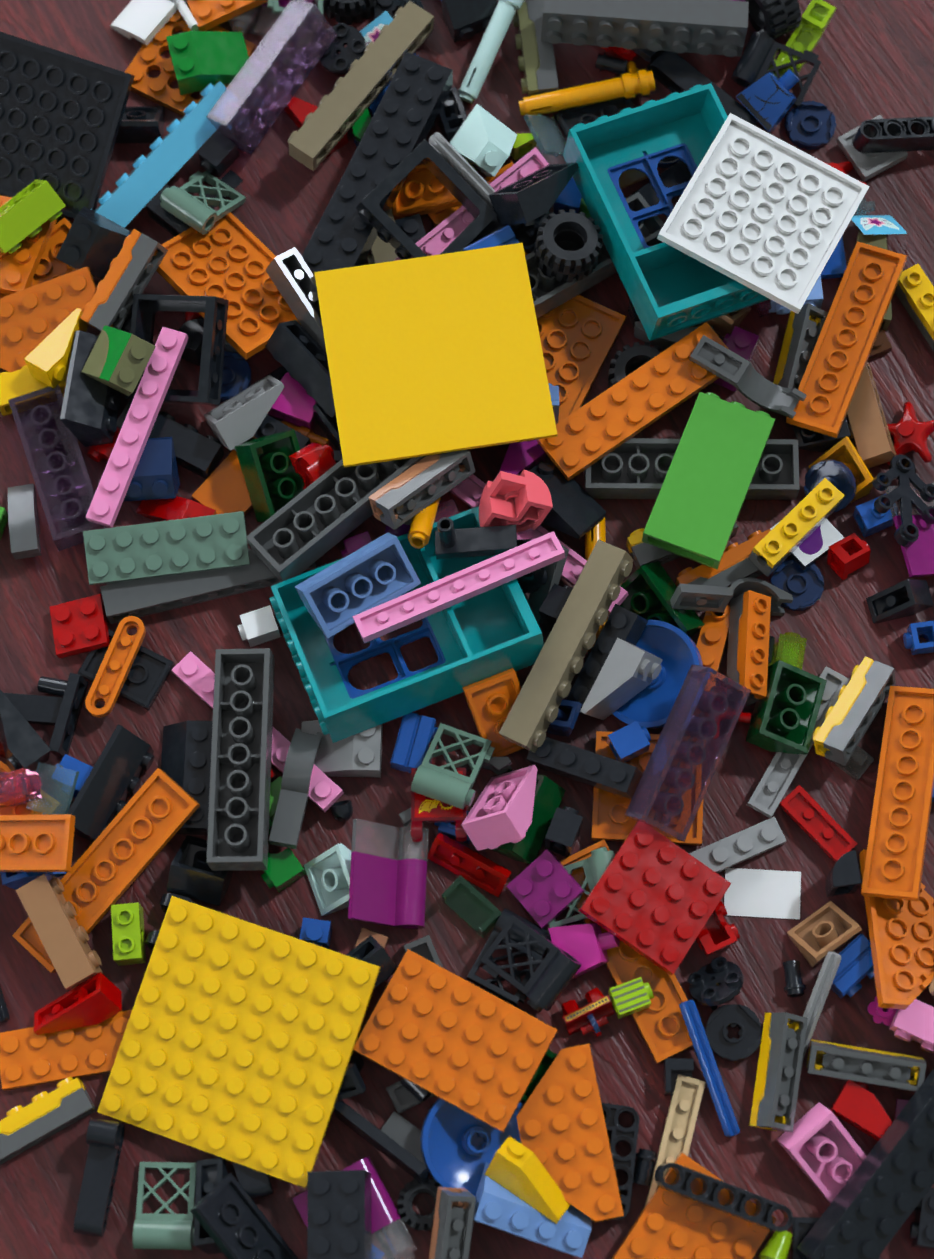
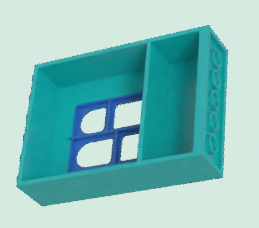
[563,83,769,341]
[269,506,544,743]

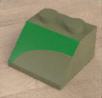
[81,325,156,397]

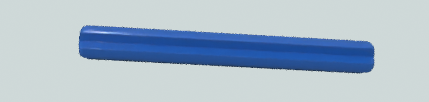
[679,1000,740,1137]

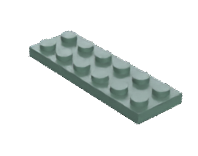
[83,511,250,585]

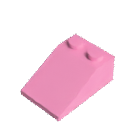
[461,765,537,851]
[777,1102,867,1204]

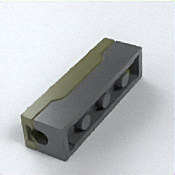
[512,0,559,96]

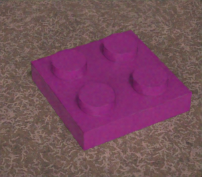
[507,849,585,928]

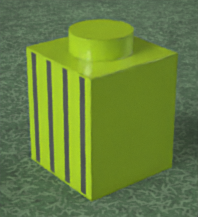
[608,977,654,1019]

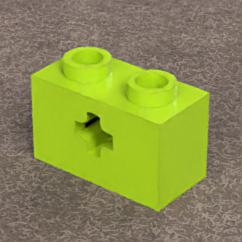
[111,902,146,966]

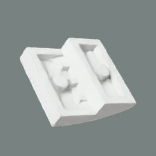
[110,0,178,46]

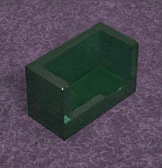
[442,875,502,938]

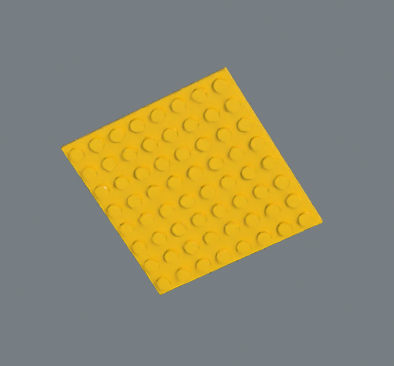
[314,243,558,468]
[97,896,381,1188]

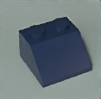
[123,437,180,502]

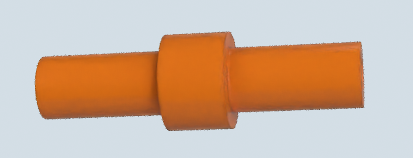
[281,420,330,446]

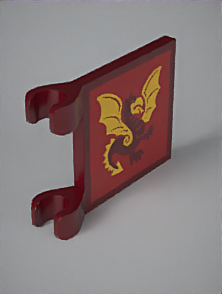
[411,768,467,842]

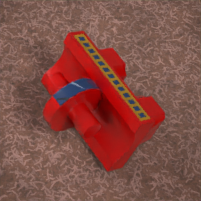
[561,988,615,1038]

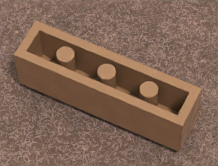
[846,362,896,469]
[16,874,103,989]

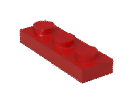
[779,785,857,863]
[427,832,512,898]

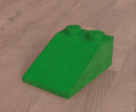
[166,31,254,95]

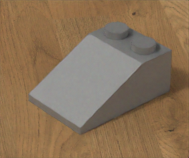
[203,375,284,451]
[580,638,663,720]
[301,720,383,778]

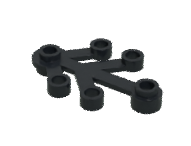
[872,455,934,547]

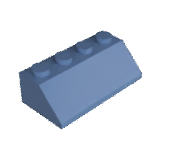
[295,532,421,638]
[473,1163,592,1258]

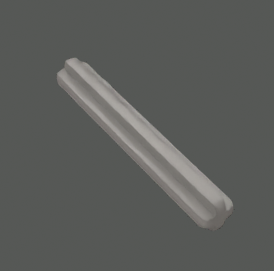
[428,132,496,210]
[803,951,841,1057]

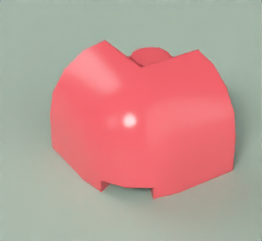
[479,469,553,532]

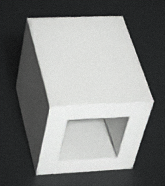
[237,605,281,647]

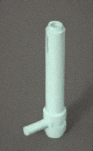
[458,0,524,103]

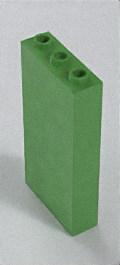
[642,392,775,570]

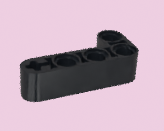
[601,1103,639,1221]
[73,1118,125,1237]

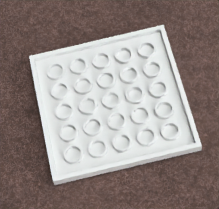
[657,113,869,314]

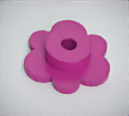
[867,996,897,1026]

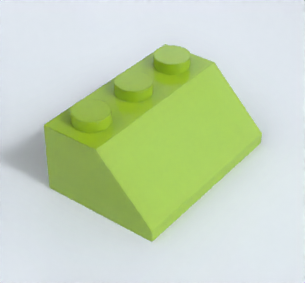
[0,180,66,254]

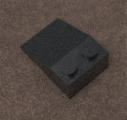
[489,163,579,227]
[56,206,131,279]
[529,461,606,539]

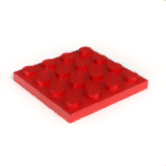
[578,819,731,976]

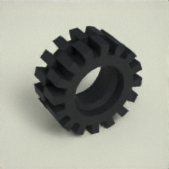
[397,1178,441,1231]

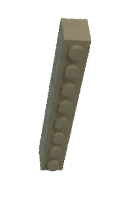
[288,1,434,171]
[499,540,633,753]

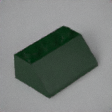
[235,429,305,522]
[620,561,704,638]
[745,660,827,755]
[488,769,566,864]

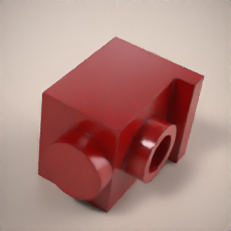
[827,533,871,580]

